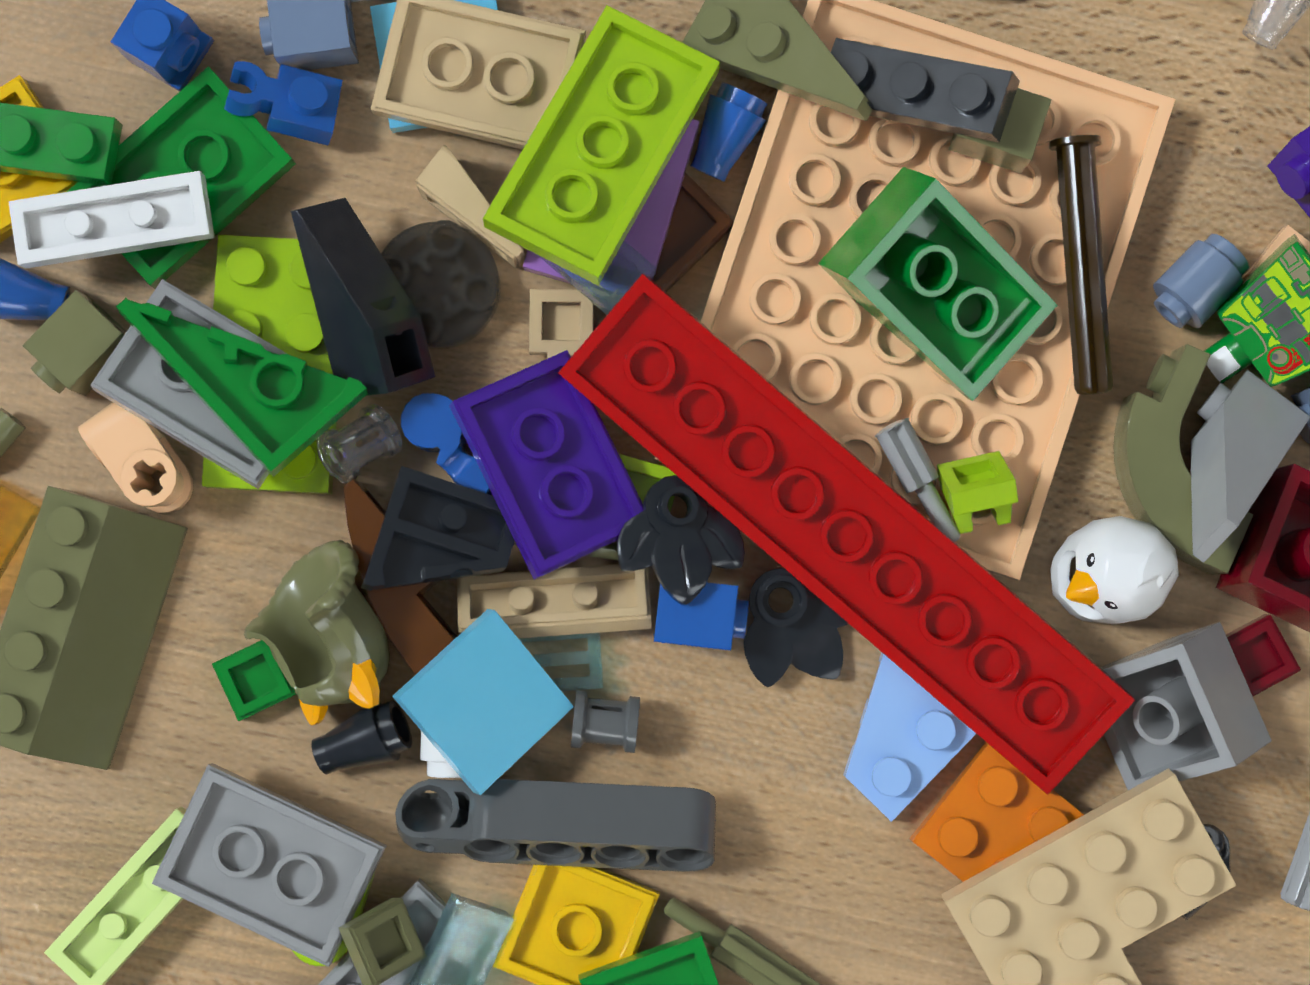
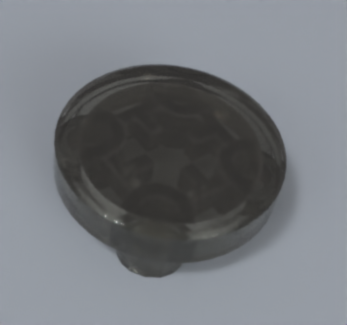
[381,220,501,349]

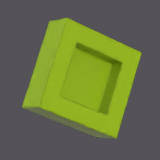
[937,451,1018,534]

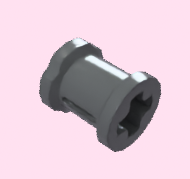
[571,690,640,753]

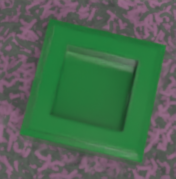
[212,640,297,721]

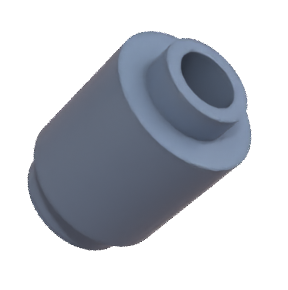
[1153,234,1249,328]

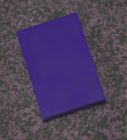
[449,350,643,580]

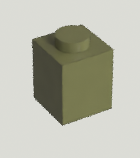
[948,88,1052,174]
[22,290,127,396]

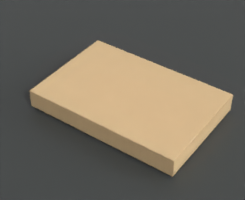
[371,0,586,149]

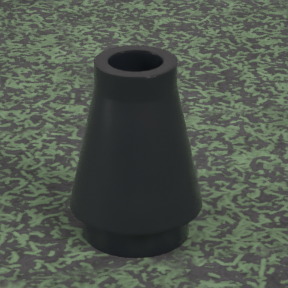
[311,700,412,775]

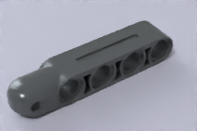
[395,779,716,872]

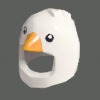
[1050,516,1179,624]

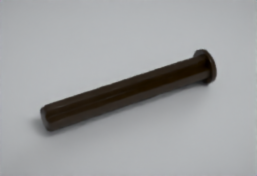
[1049,135,1113,395]

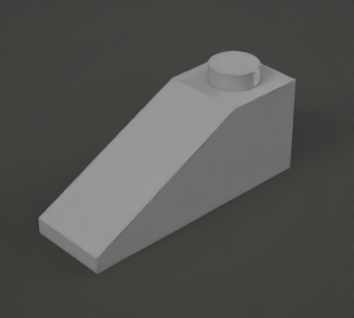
[1191,370,1310,563]

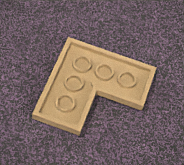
[941,768,1237,985]

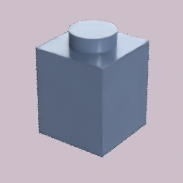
[259,0,359,71]

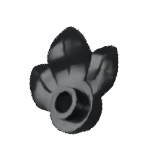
[617,475,745,605]
[743,568,849,687]

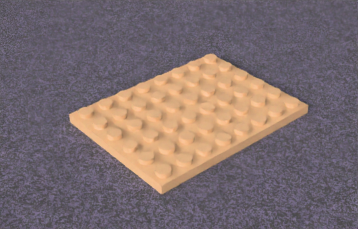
[655,0,1176,581]

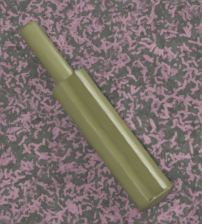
[664,898,821,985]

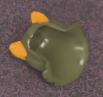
[244,540,390,725]

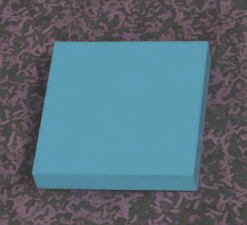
[392,609,574,795]

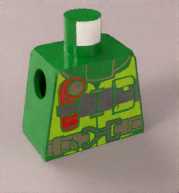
[1204,234,1310,387]

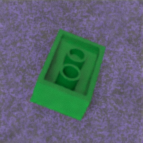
[818,167,1058,401]

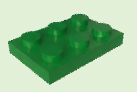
[67,66,296,289]

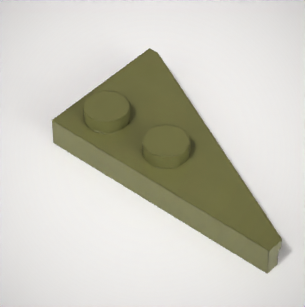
[682,0,872,121]

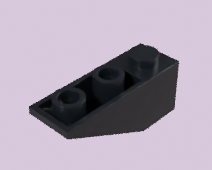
[291,198,436,396]

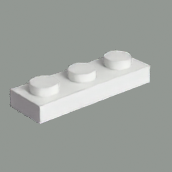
[8,171,215,269]

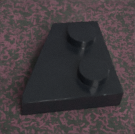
[361,466,515,591]

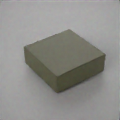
[338,898,427,985]

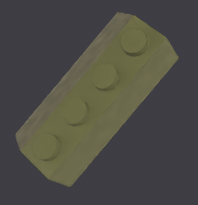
[0,486,188,770]

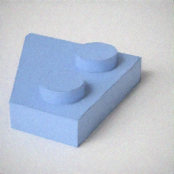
[843,652,976,822]

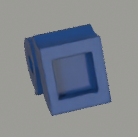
[401,393,492,495]

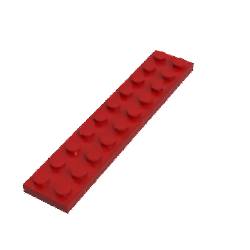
[558,273,1135,795]

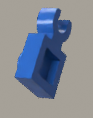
[224,61,343,146]

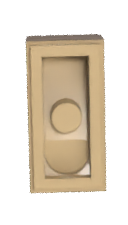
[415,145,525,269]

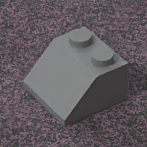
[1100,622,1272,790]

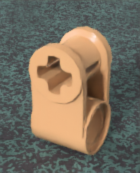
[78,402,193,514]

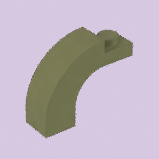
[1113,344,1254,575]

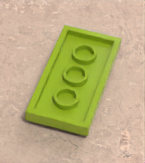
[483,5,720,286]
[202,235,337,495]

